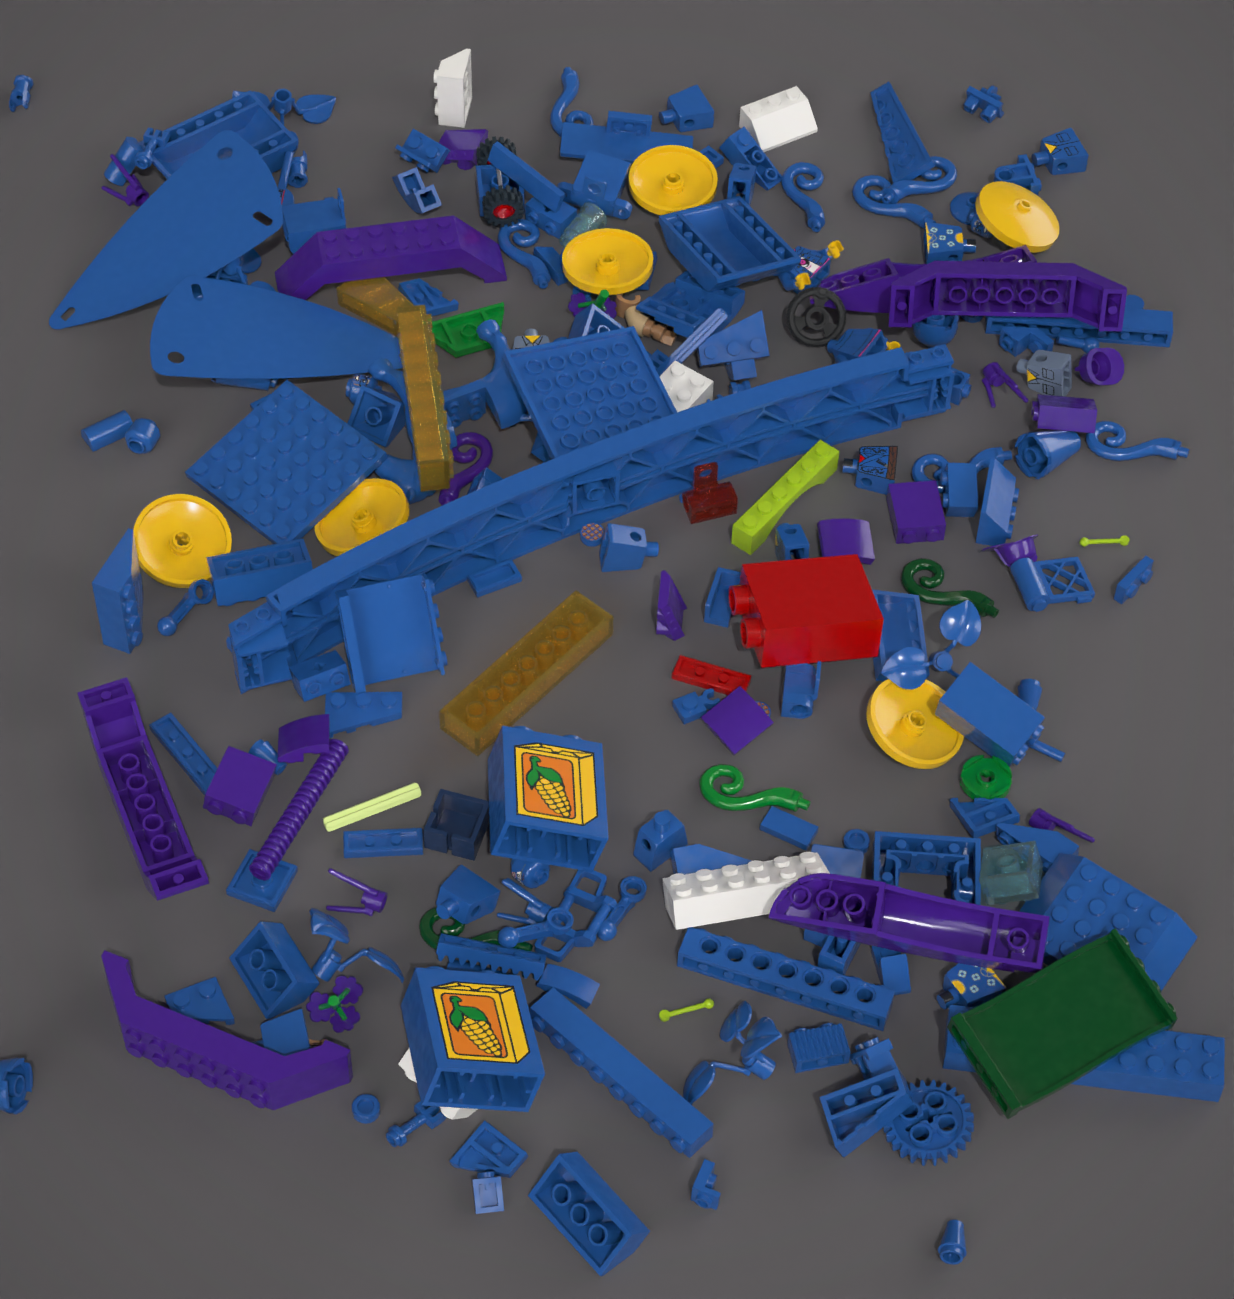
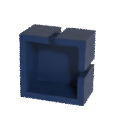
[424,789,490,861]

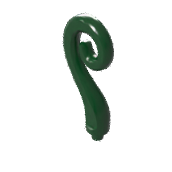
[901,558,999,618]
[419,907,533,951]

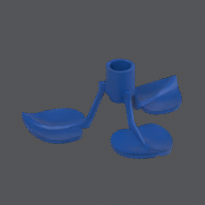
[232,89,336,154]
[191,248,276,301]
[881,600,981,689]
[309,908,404,983]
[683,1001,782,1105]

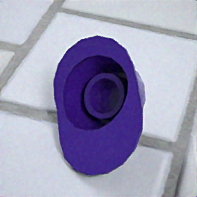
[1074,348,1124,385]
[981,534,1039,567]

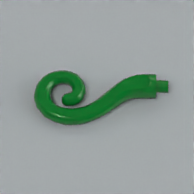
[699,764,811,812]

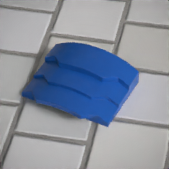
[636,271,745,338]

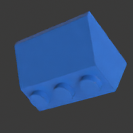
[976,458,1019,546]
[229,921,320,1019]

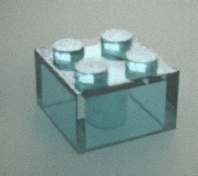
[979,841,1043,905]

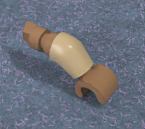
[615,293,677,346]

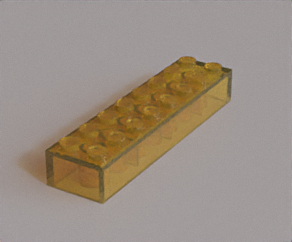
[397,305,454,492]
[439,590,614,756]

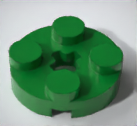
[959,755,1012,799]

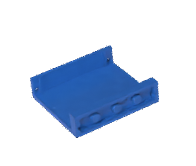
[335,573,448,694]

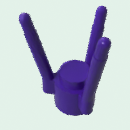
[101,154,149,206]
[982,362,1029,408]
[1029,808,1095,843]
[326,868,388,916]

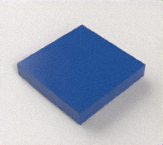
[226,849,298,912]

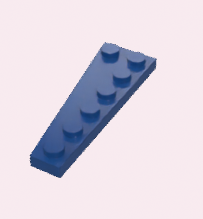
[870,81,935,183]

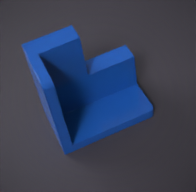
[704,567,741,628]

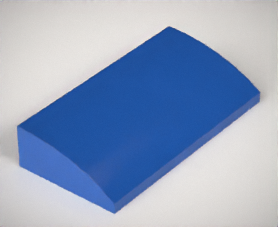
[872,589,930,681]

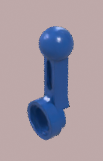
[157,579,214,636]
[596,876,647,941]
[498,907,574,948]

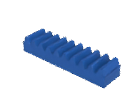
[436,933,547,981]

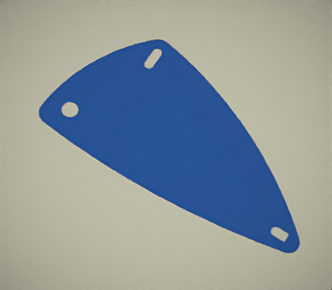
[49,130,283,329]
[150,276,429,379]

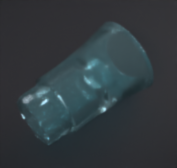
[559,202,608,248]

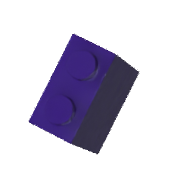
[1031,394,1097,433]
[886,480,946,544]
[203,746,277,827]

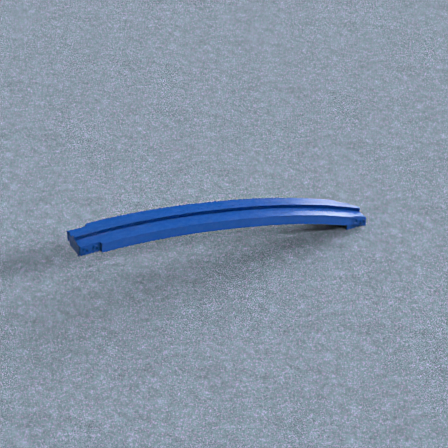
[226,344,955,694]

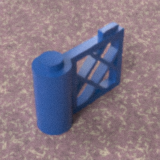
[1010,557,1095,612]

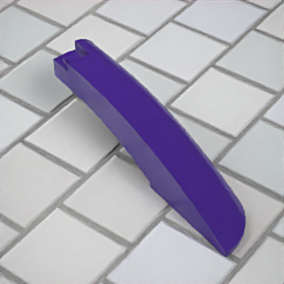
[809,245,1037,313]
[769,873,1050,973]

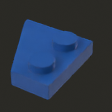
[950,798,1020,838]

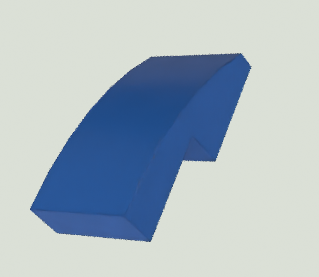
[536,964,600,1009]

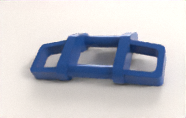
[535,870,617,962]

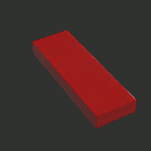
[672,655,752,695]

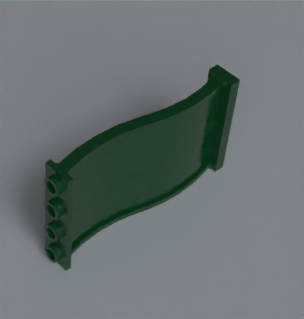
[947,928,1178,1120]

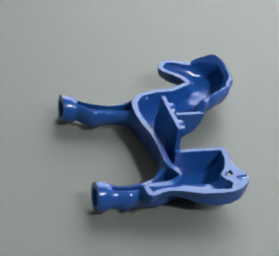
[368,319,533,505]

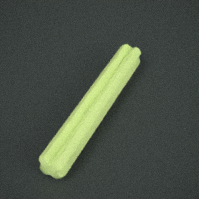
[323,782,421,832]

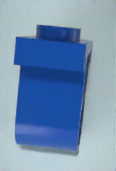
[993,154,1042,196]
[850,1037,898,1080]

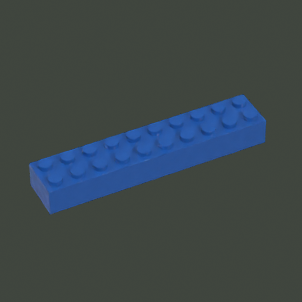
[943,1005,1225,1102]

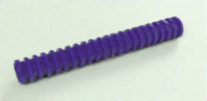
[249,739,349,880]

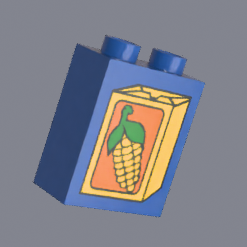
[488,726,609,872]
[401,966,545,1112]

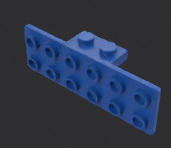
[560,111,693,164]

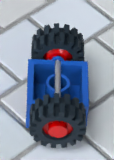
[476,136,525,227]

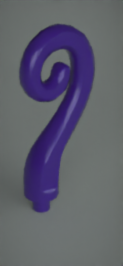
[438,432,493,505]

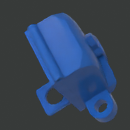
[557,150,633,219]
[282,188,346,254]

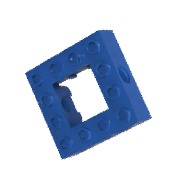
[872,831,981,905]

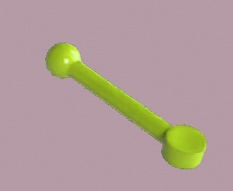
[1080,535,1130,547]
[659,998,714,1022]

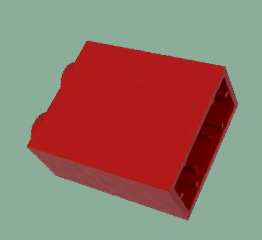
[728,554,884,668]

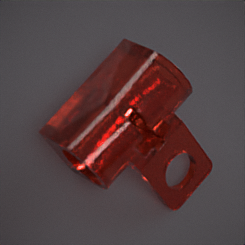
[682,462,738,524]

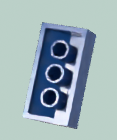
[206,539,313,606]
[528,1151,650,1276]

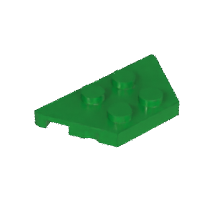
[420,302,505,358]

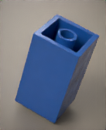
[935,662,1045,767]

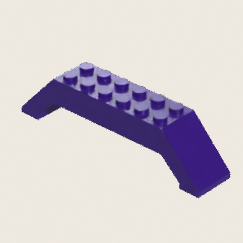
[275,215,507,300]
[888,261,1127,331]
[77,677,209,901]
[101,950,353,1110]

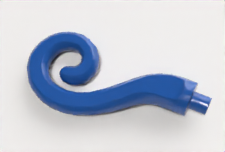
[550,67,594,137]
[882,156,957,204]
[781,162,825,232]
[852,175,936,228]
[498,219,551,289]
[1085,421,1190,461]
[912,447,1012,493]

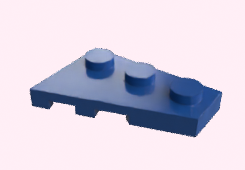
[697,310,770,367]
[325,692,402,738]

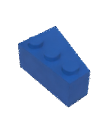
[820,1068,914,1157]

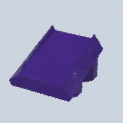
[438,129,489,170]
[656,570,687,641]

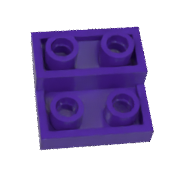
[817,518,875,565]
[701,686,774,756]
[278,714,330,763]

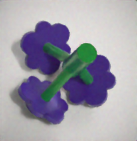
[568,290,617,319]
[306,975,363,1033]

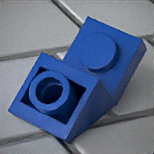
[999,326,1054,357]

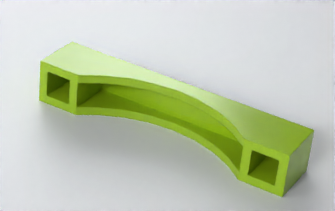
[731,440,839,555]

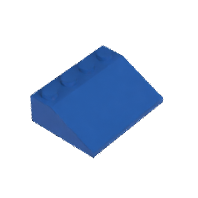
[92,528,144,654]

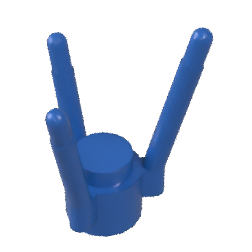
[497,878,553,925]

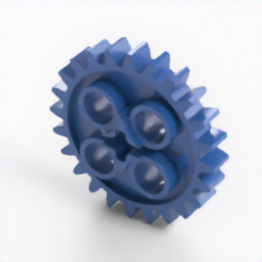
[883,1080,974,1166]

